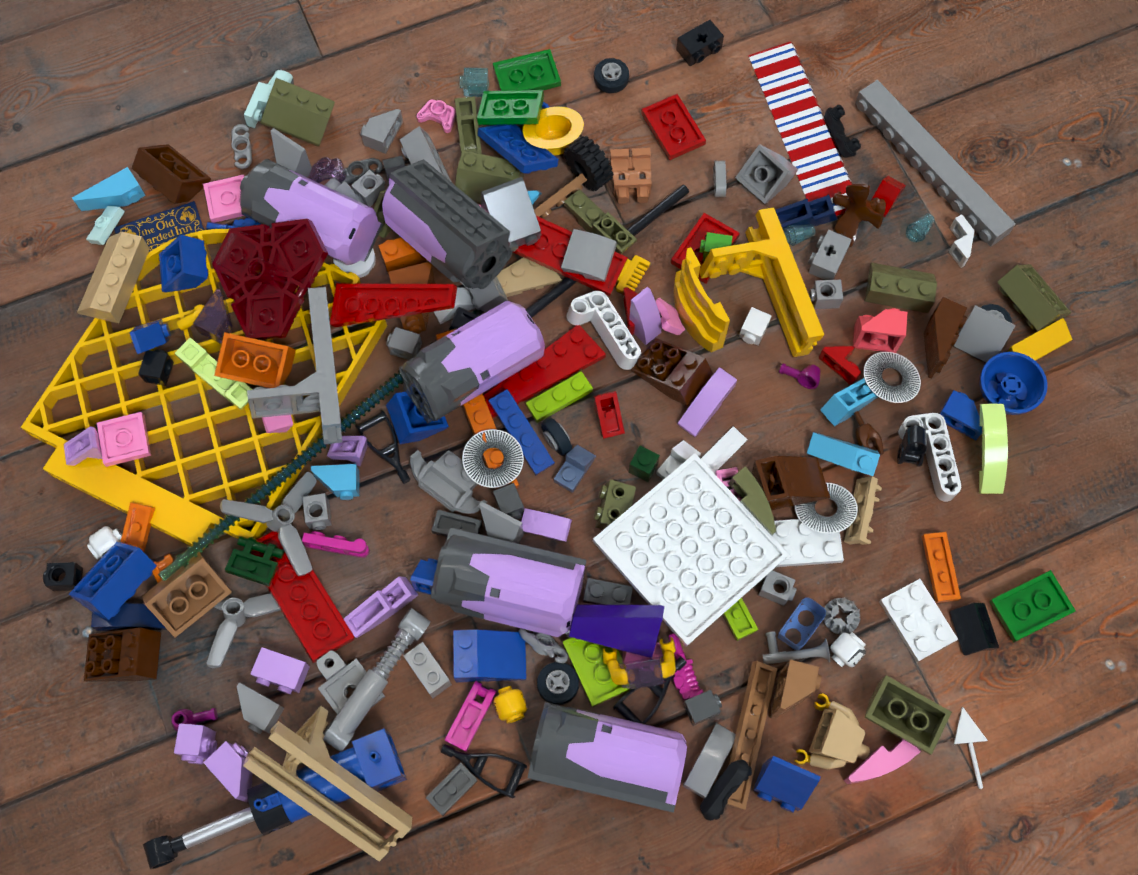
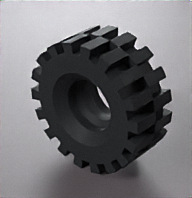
[564,136,614,192]

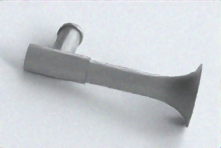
[762,632,830,665]

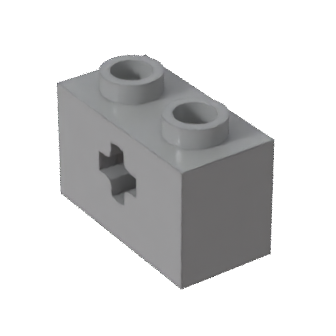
[808,229,852,280]
[403,642,452,699]

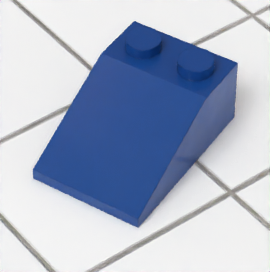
[453,630,526,683]
[753,756,821,813]

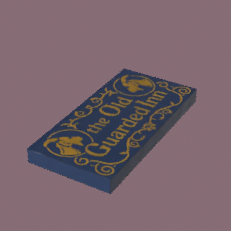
[114,201,205,253]

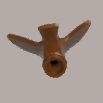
[833,184,886,247]

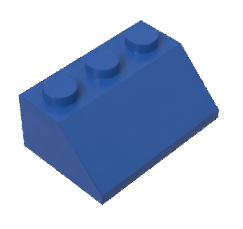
[68,542,157,620]

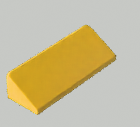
[1007,318,1072,361]

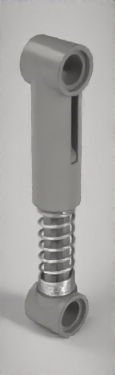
[323,608,431,752]

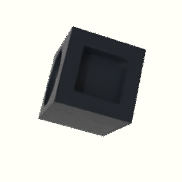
[138,349,174,386]
[43,562,83,591]

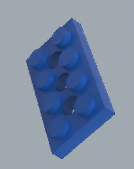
[478,124,559,174]

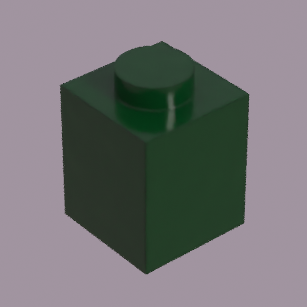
[629,446,660,482]

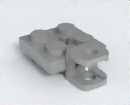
[317,651,385,715]

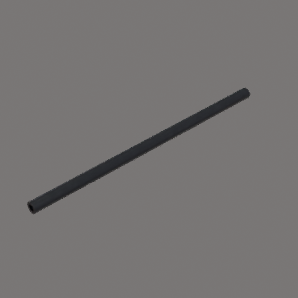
[525,185,689,318]

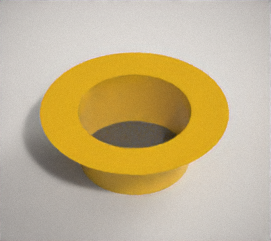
[523,107,584,156]

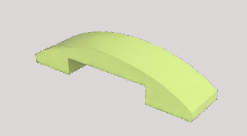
[175,338,253,409]
[979,404,1008,494]

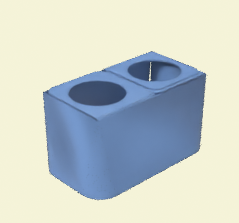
[777,598,826,651]

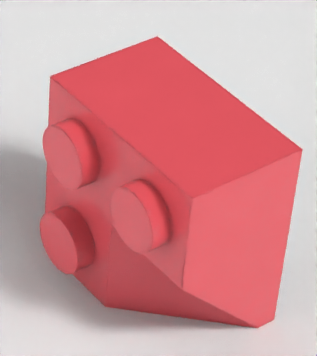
[853,308,908,353]

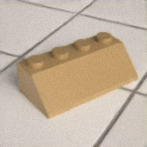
[77,232,150,324]

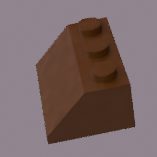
[131,144,211,204]

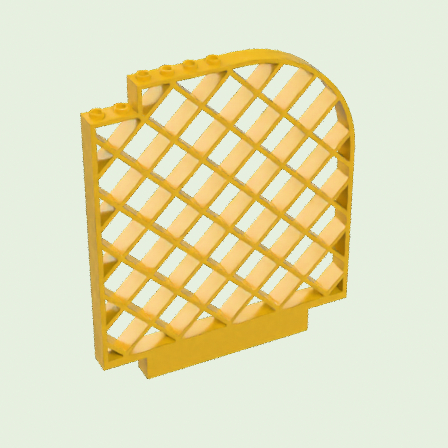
[20,229,387,552]

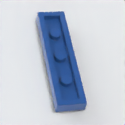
[488,389,555,476]

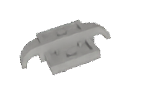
[410,450,487,514]

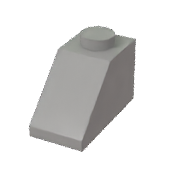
[360,109,403,154]
[237,683,285,734]

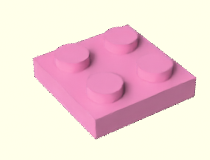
[203,175,245,223]
[97,412,151,467]

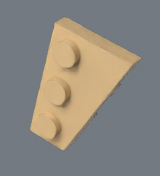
[497,257,562,297]

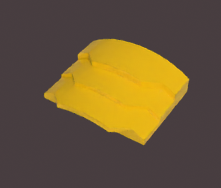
[674,247,730,352]

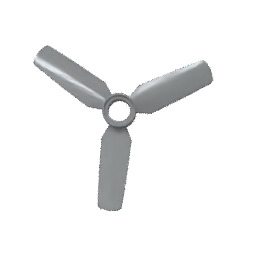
[220,472,317,576]
[207,594,280,668]

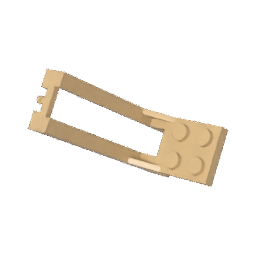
[243,706,413,861]

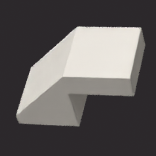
[949,214,974,268]

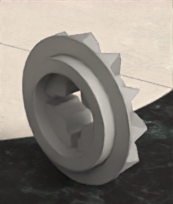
[823,597,861,635]

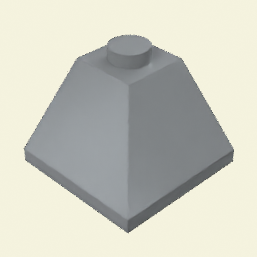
[271,128,313,177]
[735,144,798,204]
[479,501,524,544]

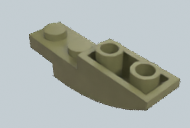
[564,189,637,254]

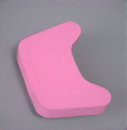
[416,100,456,133]
[656,298,685,335]

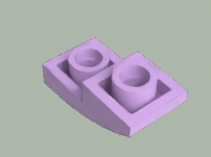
[521,508,572,542]

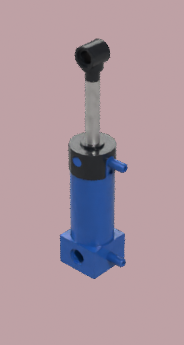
[143,728,407,869]

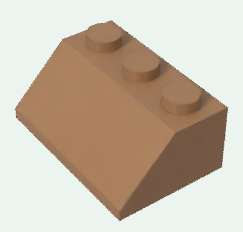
[141,551,232,638]
[770,660,822,719]

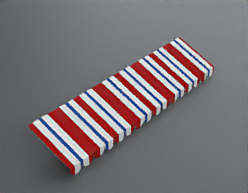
[748,41,852,216]

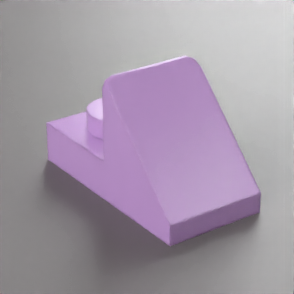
[64,426,102,466]
[327,436,367,466]

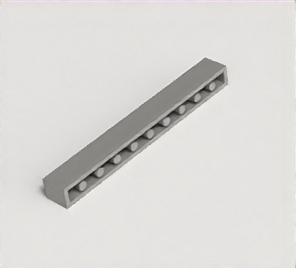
[855,80,1016,247]
[399,126,508,313]

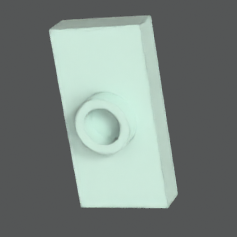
[86,206,125,245]

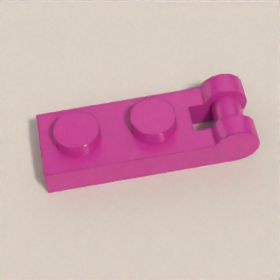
[302,531,369,558]
[445,681,497,752]

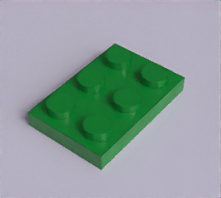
[493,49,561,91]
[477,90,544,125]
[989,570,1076,643]

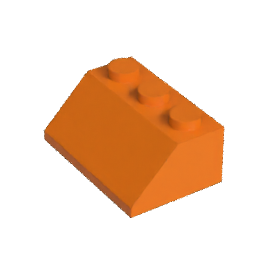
[214,332,296,388]

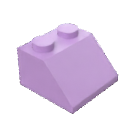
[203,741,253,802]

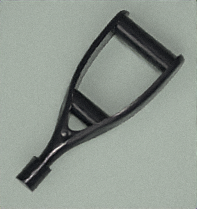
[355,410,411,484]
[613,656,687,724]
[441,744,527,799]

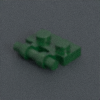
[225,536,285,587]

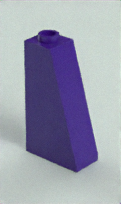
[569,605,665,658]

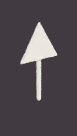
[953,707,988,789]

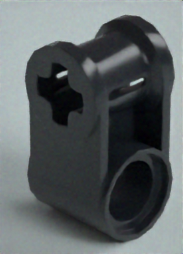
[897,426,927,467]

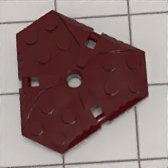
[212,219,328,340]

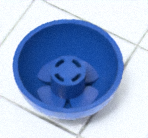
[980,352,1047,415]

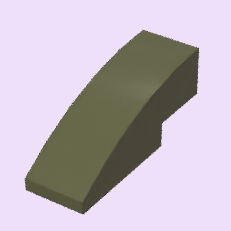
[455,96,482,154]
[729,466,776,536]

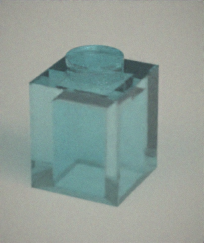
[460,68,489,97]

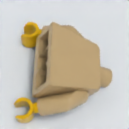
[794,693,870,770]

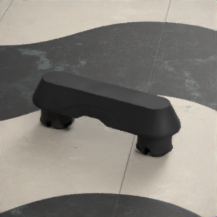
[824,105,861,158]
[700,759,752,821]

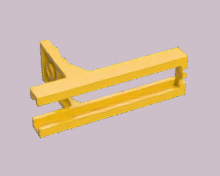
[699,208,824,357]

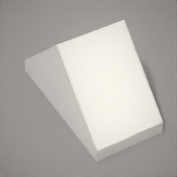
[434,287,475,324]

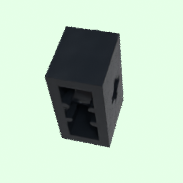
[676,20,724,66]

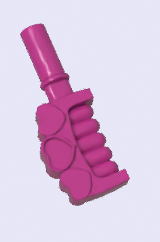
[668,634,704,701]

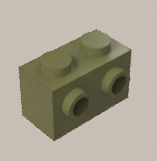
[594,479,636,530]

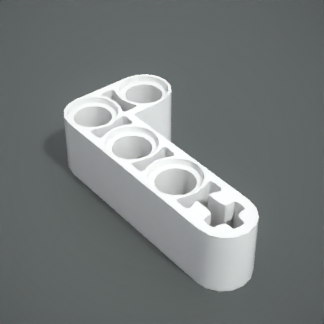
[567,291,641,370]
[898,413,961,502]

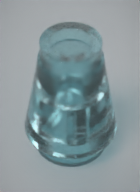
[906,213,935,242]
[783,224,815,246]

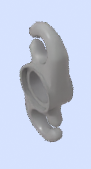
[231,124,252,169]
[519,628,568,663]

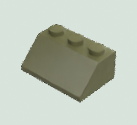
[260,78,335,146]
[455,151,524,204]
[865,262,937,313]
[997,264,1071,331]
[864,675,952,755]

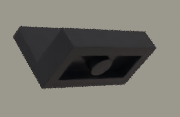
[950,603,999,656]

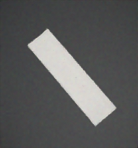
[701,426,748,473]

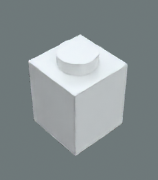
[739,307,771,346]

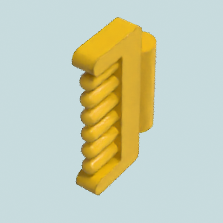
[616,255,650,294]

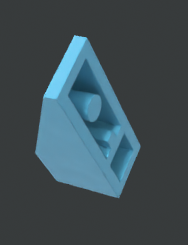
[72,167,146,211]
[821,378,878,427]
[807,432,880,476]

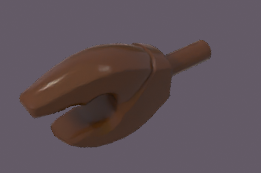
[853,411,884,455]

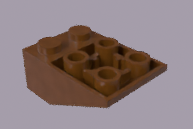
[924,297,967,379]
[631,338,713,406]
[752,456,830,510]
[84,627,161,682]

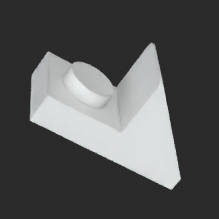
[656,440,701,480]

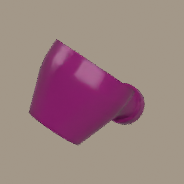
[779,363,821,389]
[171,708,218,732]

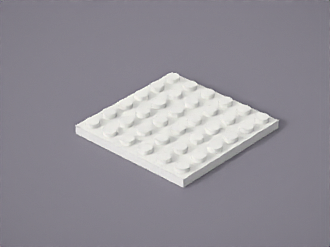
[592,454,789,646]

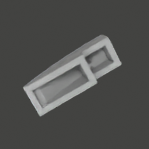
[683,723,736,799]

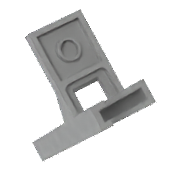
[247,287,342,444]

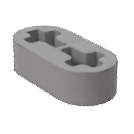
[713,161,726,197]

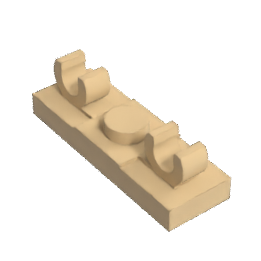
[844,476,882,545]

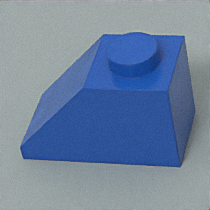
[130,319,171,354]
[939,390,982,440]
[410,558,438,595]

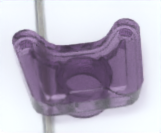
[309,157,346,183]

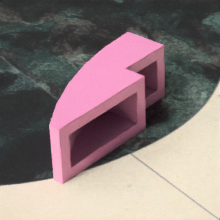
[844,739,921,784]

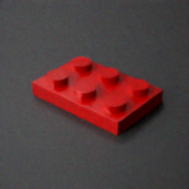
[641,94,706,160]
[671,213,740,284]

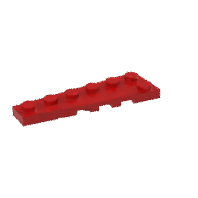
[330,284,457,327]
[484,325,606,418]

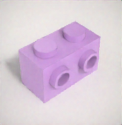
[251,647,310,695]
[174,723,217,764]

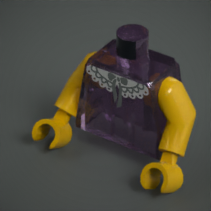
[603,637,676,689]

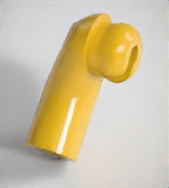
[177,304,208,331]

